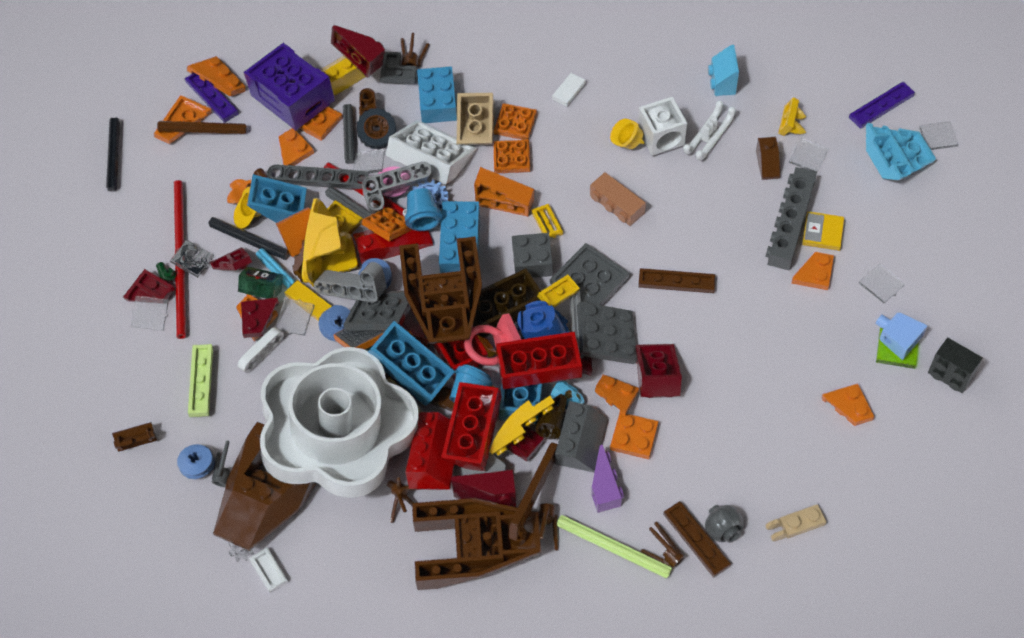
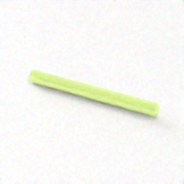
[557,515,672,578]

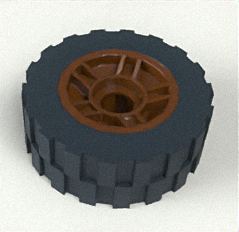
[357,108,396,150]

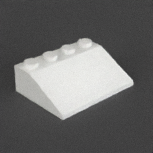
[386,120,477,184]

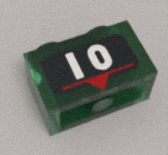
[238,267,283,299]

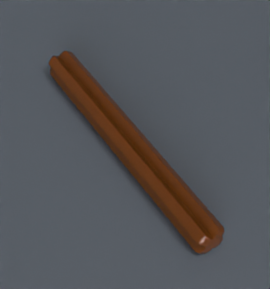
[157,121,247,134]

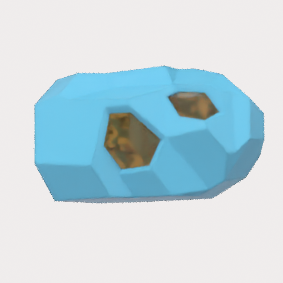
[551,380,585,409]

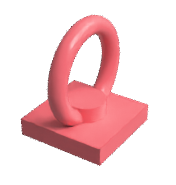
[464,313,521,366]

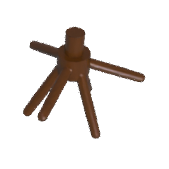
[387,477,423,523]

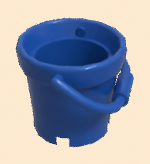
[516,301,571,339]

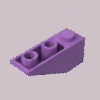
[591,445,624,513]

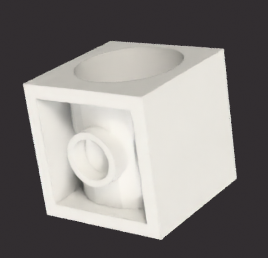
[638,97,687,156]

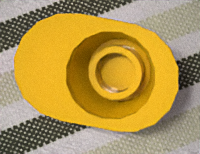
[610,118,645,149]
[233,187,262,229]

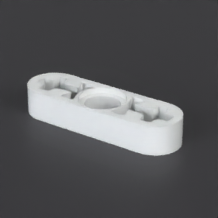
[238,327,284,373]

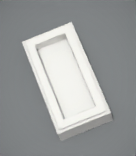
[552,73,586,107]
[249,548,288,593]

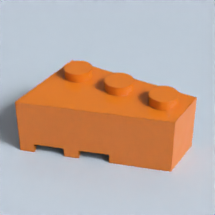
[474,167,534,217]

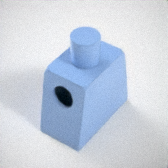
[875,313,927,360]

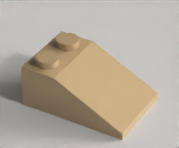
[456,93,495,145]

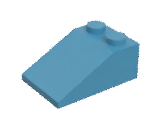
[247,174,307,223]

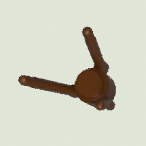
[401,33,430,68]
[536,503,558,551]
[641,522,685,568]

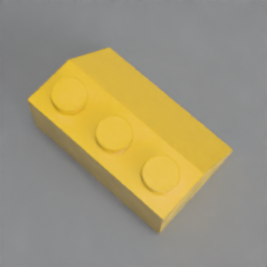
[320,56,366,96]

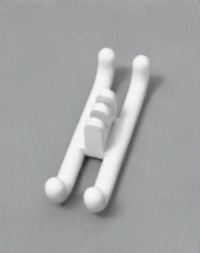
[683,101,736,160]

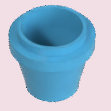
[405,188,442,231]
[449,365,493,402]

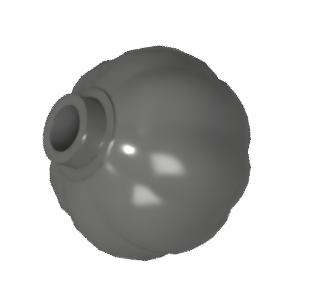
[705,505,744,543]

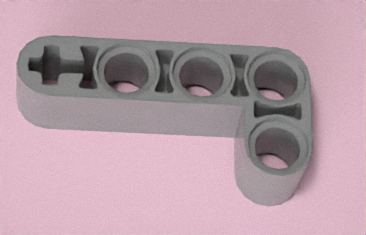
[362,162,432,214]
[314,262,387,302]

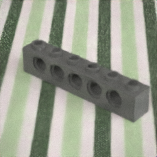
[765,167,817,270]

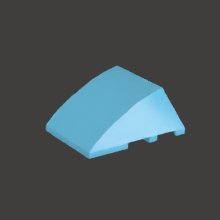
[866,123,936,180]

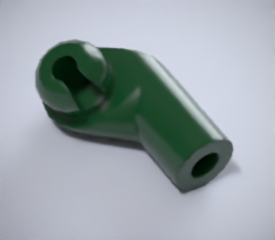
[156,262,176,281]

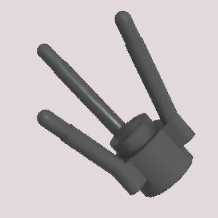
[212,440,230,487]

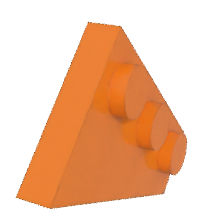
[187,56,246,97]
[154,95,212,144]

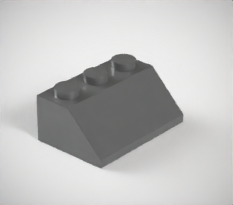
[555,401,608,473]

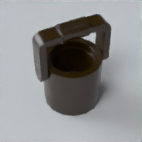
[535,394,567,440]

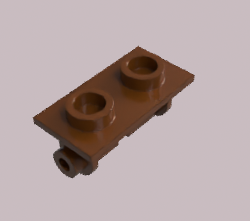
[112,422,157,452]

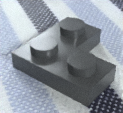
[380,52,417,84]

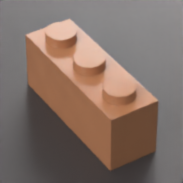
[590,172,646,226]

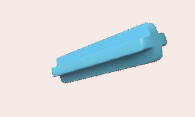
[256,248,295,288]

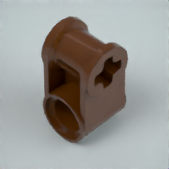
[359,88,377,116]

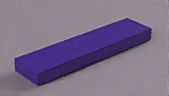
[184,73,239,123]
[849,81,915,129]

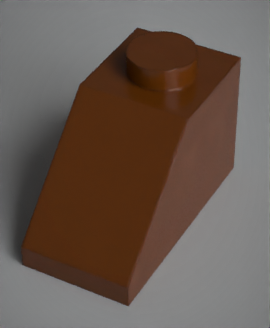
[756,136,780,180]

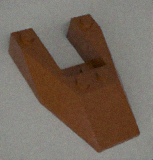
[399,236,482,344]
[213,422,317,551]
[412,498,541,590]

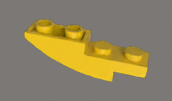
[489,396,555,456]

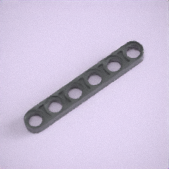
[267,164,370,189]

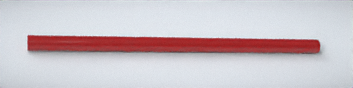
[174,180,186,339]

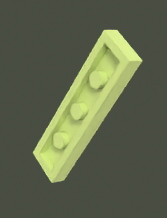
[188,344,213,417]

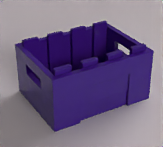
[243,43,335,130]

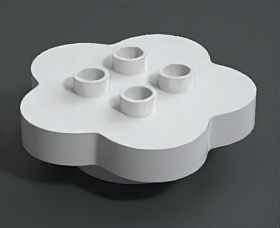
[260,347,418,498]

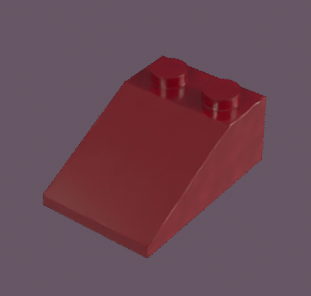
[331,25,385,78]
[636,344,682,398]
[451,470,516,507]

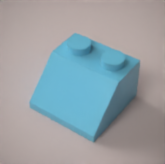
[708,45,739,96]

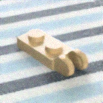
[765,504,826,542]

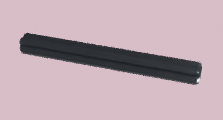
[106,117,120,192]
[208,217,289,260]

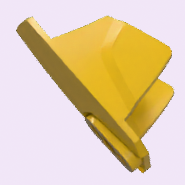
[302,198,358,287]

